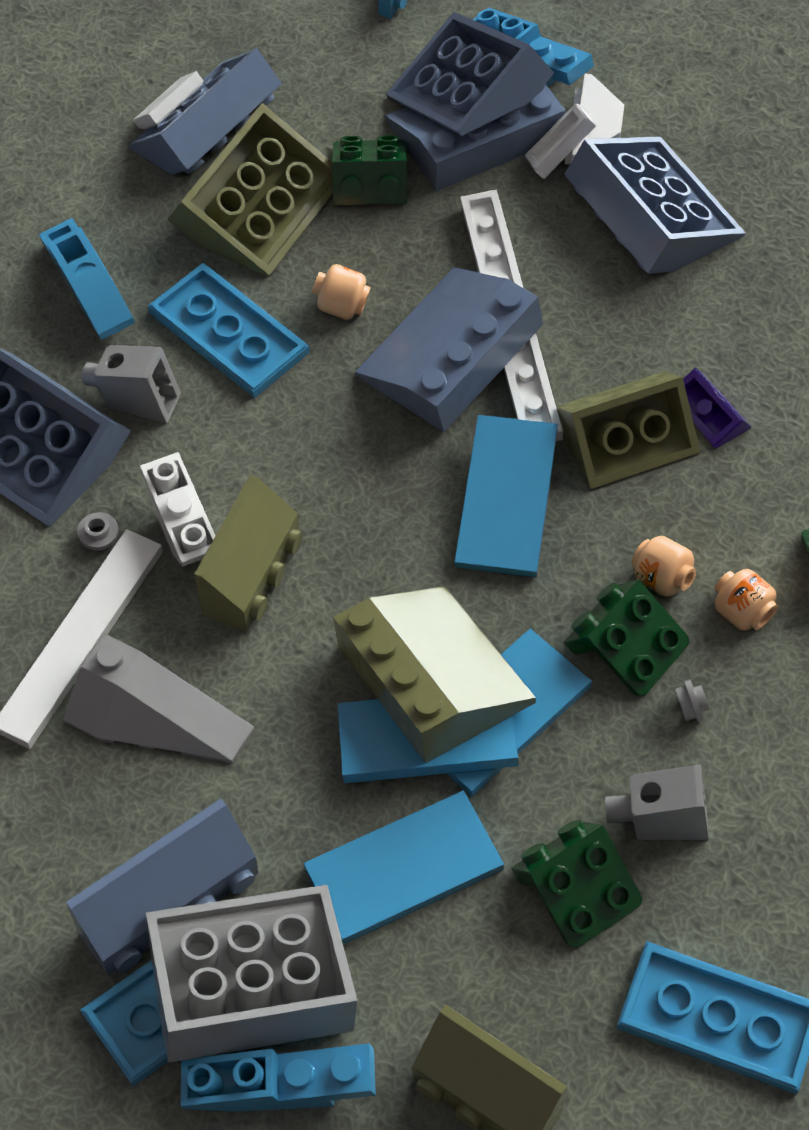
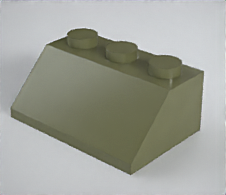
[556,371,700,489]
[194,475,303,632]
[412,1004,567,1130]

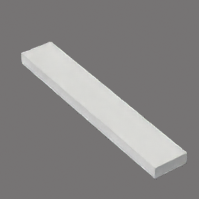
[0,529,163,749]

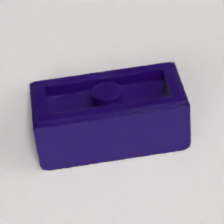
[683,367,751,449]

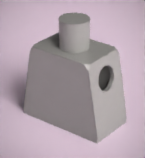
[81,345,181,424]
[605,765,709,840]

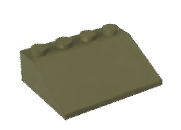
[167,103,333,277]
[333,586,536,763]

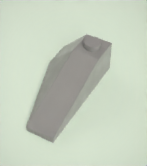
[63,633,255,763]

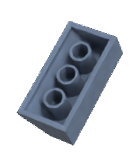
[128,48,282,175]
[66,799,259,976]

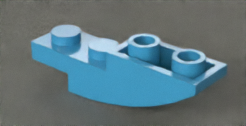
[473,8,594,87]
[39,218,135,340]
[181,1043,376,1111]

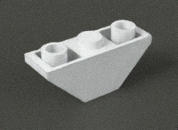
[565,74,624,164]
[140,452,215,567]

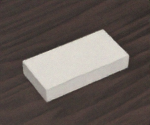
[133,71,204,129]
[525,103,596,179]

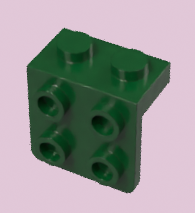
[332,135,407,205]
[563,579,689,696]
[511,820,642,948]

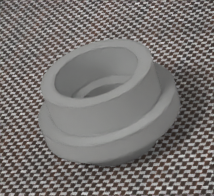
[77,512,119,551]
[675,680,709,722]

